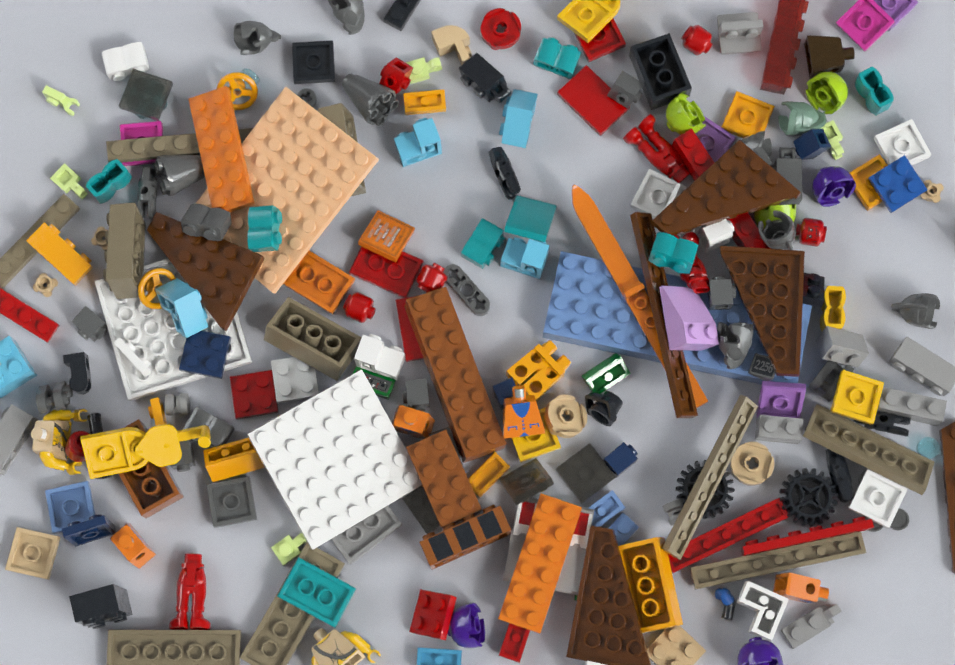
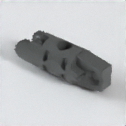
[137,167,158,219]

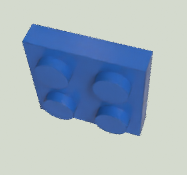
[868,155,927,213]

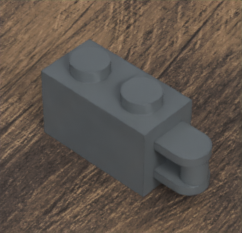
[771,147,802,205]

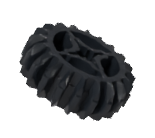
[675,460,735,519]
[779,468,838,527]

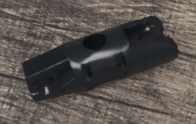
[488,147,521,200]
[853,411,911,437]
[825,449,854,503]

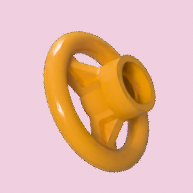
[217,72,258,110]
[138,268,176,309]

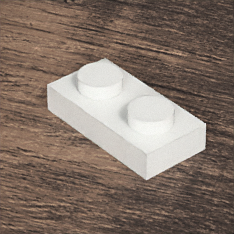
[114,337,152,378]

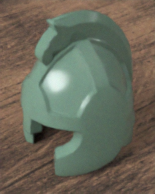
[778,101,827,136]

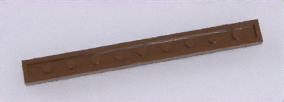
[630,212,698,418]

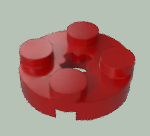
[480,8,521,50]

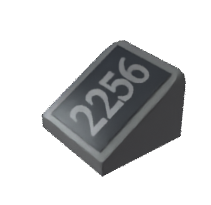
[748,353,775,381]

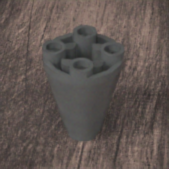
[342,73,399,126]
[153,155,205,196]

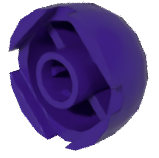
[812,166,856,207]
[448,603,485,648]
[737,637,783,665]

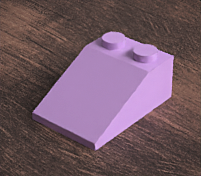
[659,286,719,351]

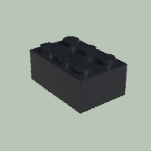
[629,33,692,110]
[69,584,133,629]

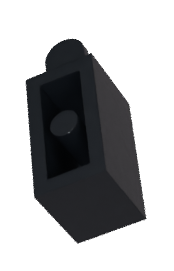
[459,53,511,103]

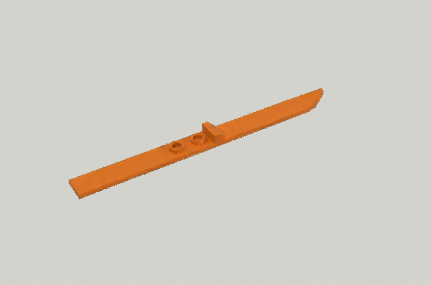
[572,184,708,408]

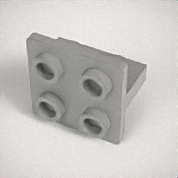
[717,12,763,55]

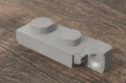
[781,604,842,649]

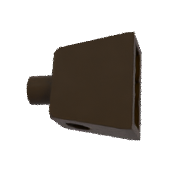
[804,35,855,80]

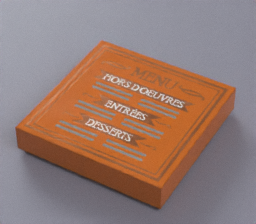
[358,210,415,262]

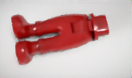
[623,114,690,183]
[675,232,710,293]
[169,554,211,630]

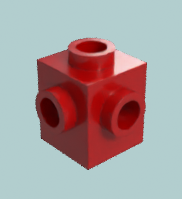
[379,57,414,94]

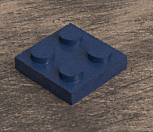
[179,331,231,379]
[62,514,116,547]

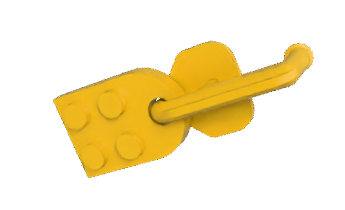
[557,0,620,43]
[81,424,211,479]

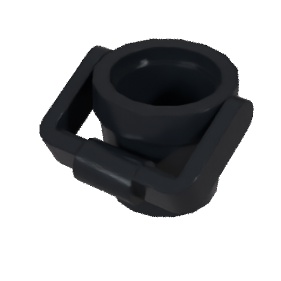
[585,391,623,427]

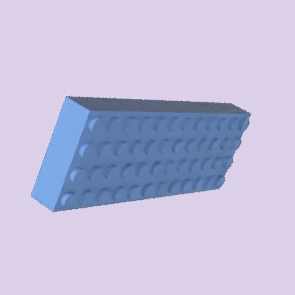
[543,251,812,385]

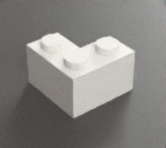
[354,334,405,381]
[736,581,789,641]

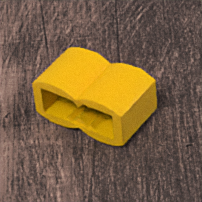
[820,286,846,331]

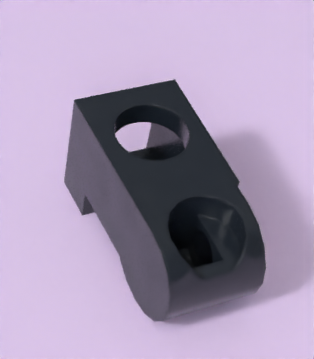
[63,352,91,395]

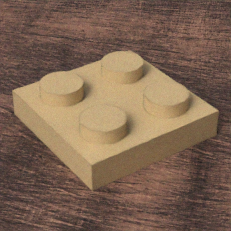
[5,527,61,580]
[647,625,706,665]

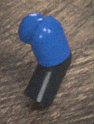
[715,588,736,620]

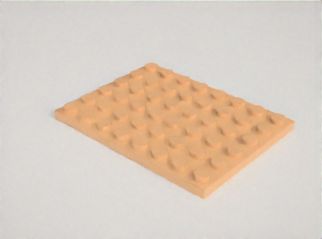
[195,87,379,294]

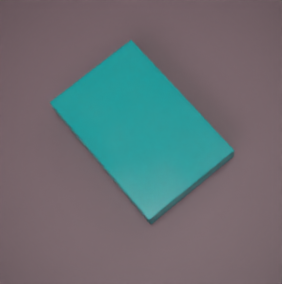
[504,195,557,242]
[277,557,356,628]

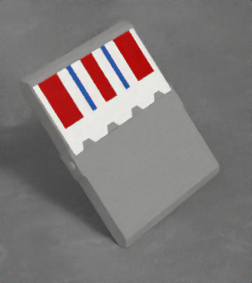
[503,495,594,595]

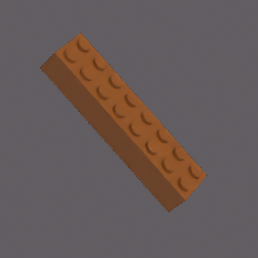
[404,287,506,463]

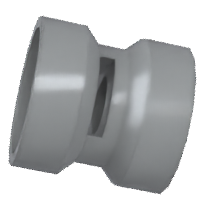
[165,393,190,416]
[662,498,683,526]

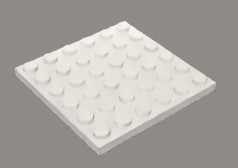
[95,259,252,401]
[247,370,422,550]

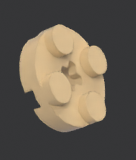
[545,395,587,438]
[730,442,774,486]

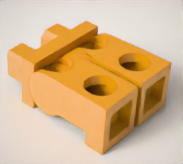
[506,340,571,402]

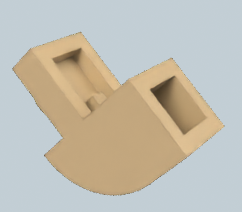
[431,25,472,66]

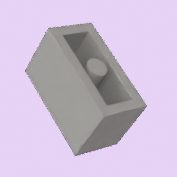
[816,326,869,367]
[755,415,803,444]

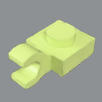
[406,57,442,84]
[42,85,80,116]
[820,120,844,160]
[50,163,88,200]
[271,533,307,566]

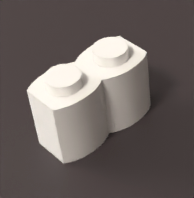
[102,42,150,81]
[697,219,734,253]

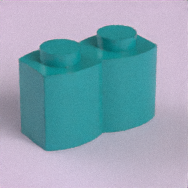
[533,37,581,79]
[855,66,894,116]
[86,159,132,204]
[247,205,282,252]
[461,218,506,269]
[648,232,699,274]

